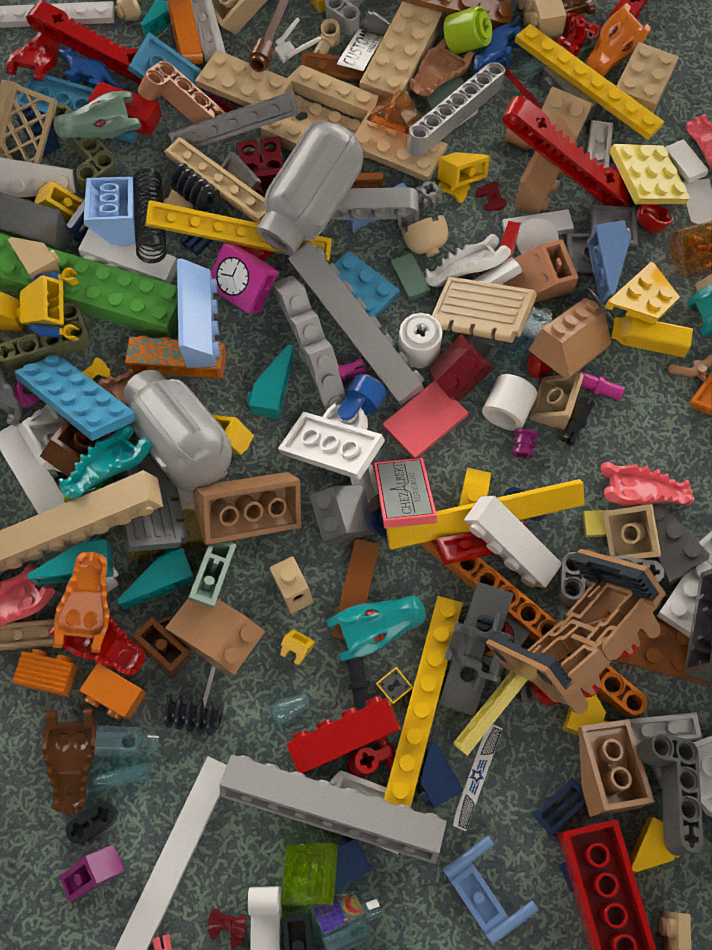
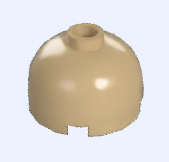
[402,215,448,257]

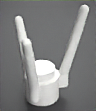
[275,18,321,63]

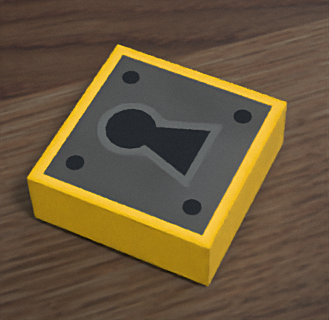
[376,667,413,705]

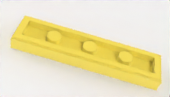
[453,671,527,756]

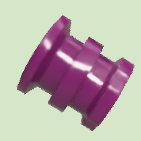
[511,428,538,459]

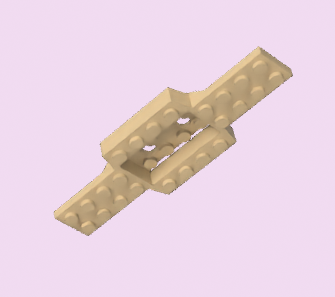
[195,50,448,182]

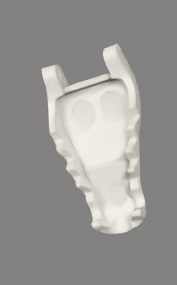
[425,234,511,288]

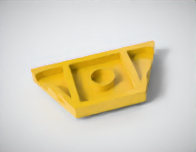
[605,262,680,324]

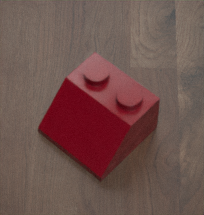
[429,334,494,401]

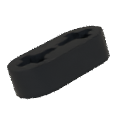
[66,802,118,844]

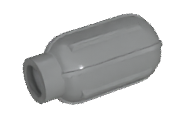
[256,121,363,256]
[123,370,232,491]

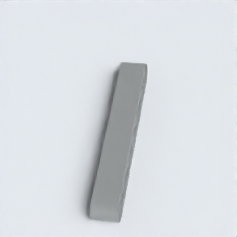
[407,62,505,156]

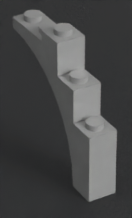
[272,275,346,412]

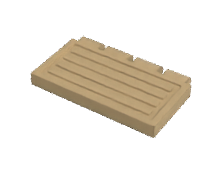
[432,277,537,343]

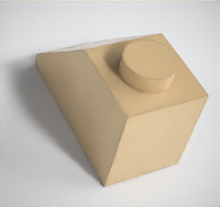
[8,237,61,280]

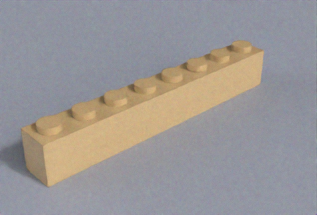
[0,470,163,575]

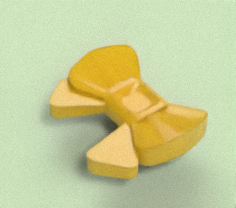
[438,181,470,203]
[82,357,111,381]

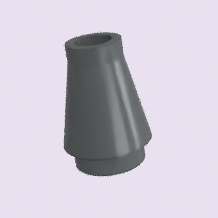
[363,11,391,35]

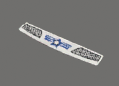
[453,724,503,831]

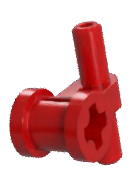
[562,13,600,39]
[556,19,587,57]
[348,737,396,777]

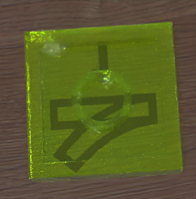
[281,843,338,906]

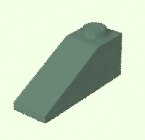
[188,541,236,608]

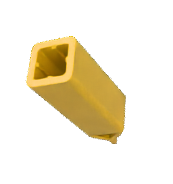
[611,316,693,358]

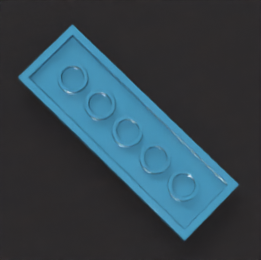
[17,71,139,144]
[15,354,136,441]

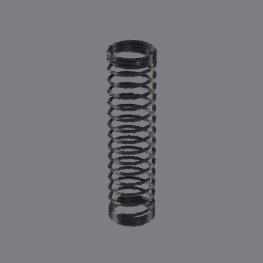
[133,168,167,264]

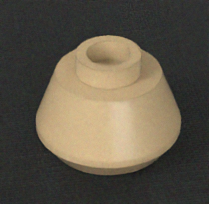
[115,0,141,21]

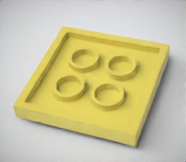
[609,144,690,204]

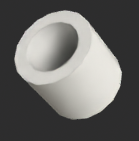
[398,313,443,368]
[482,374,538,431]

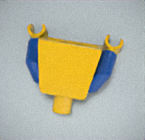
[15,268,80,341]

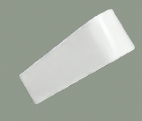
[248,886,282,950]

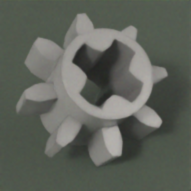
[416,181,443,210]

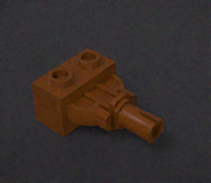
[133,615,192,680]

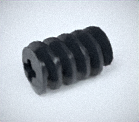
[170,163,220,212]
[164,693,224,736]

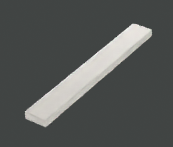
[115,756,227,950]

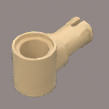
[313,19,341,54]

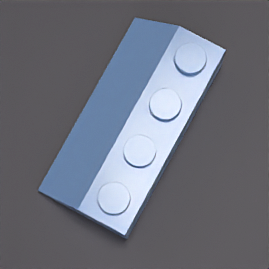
[84,177,135,246]
[177,259,220,368]

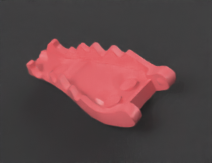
[685,114,712,171]
[601,462,694,506]
[0,564,55,627]

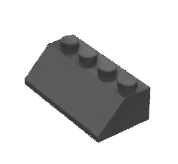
[0,192,72,252]

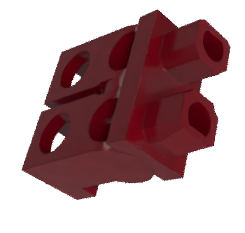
[237,136,283,196]

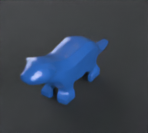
[473,15,522,74]
[59,47,127,90]

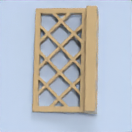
[0,79,58,164]

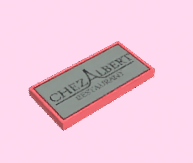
[374,458,437,528]

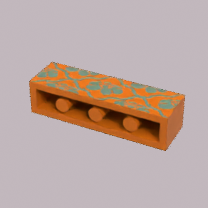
[125,335,227,379]

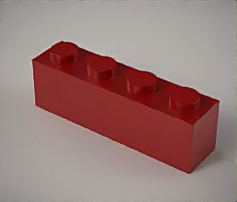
[286,696,402,774]

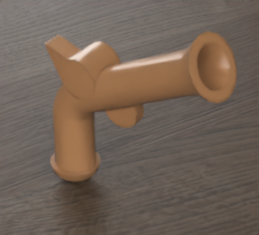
[668,354,712,382]

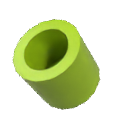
[444,6,492,54]

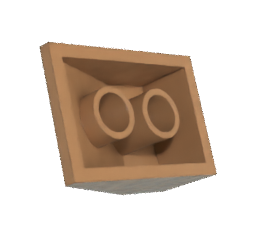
[165,597,265,676]
[578,719,654,817]

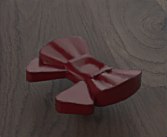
[475,181,507,211]
[207,908,248,948]

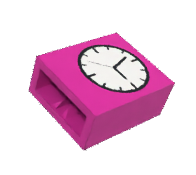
[210,244,279,314]

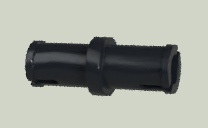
[560,397,595,446]
[347,658,370,711]

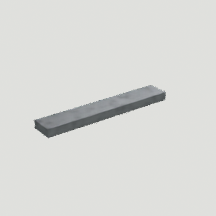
[168,91,300,148]

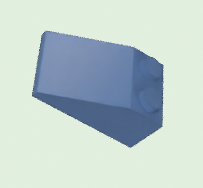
[587,220,631,306]

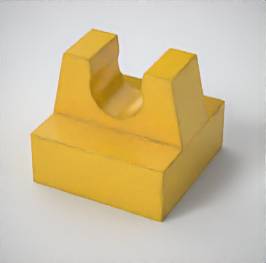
[280,629,316,665]

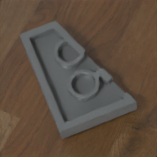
[652,503,710,587]

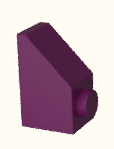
[59,845,124,903]

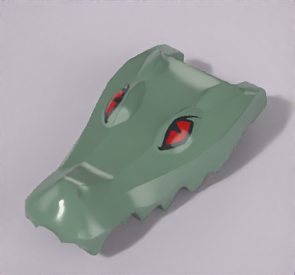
[54,91,141,141]

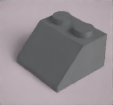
[309,485,375,548]

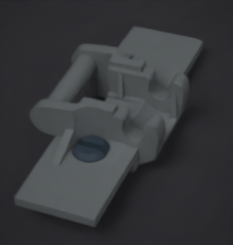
[438,582,514,716]

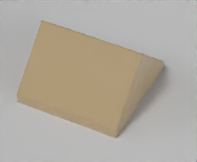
[529,373,584,430]
[603,504,661,559]

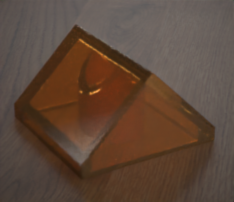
[367,88,420,135]
[668,221,712,276]

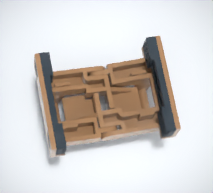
[486,549,666,714]

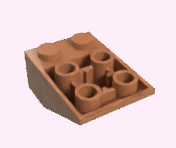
[502,239,578,303]

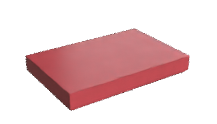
[382,381,469,459]

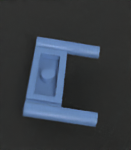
[442,836,539,945]

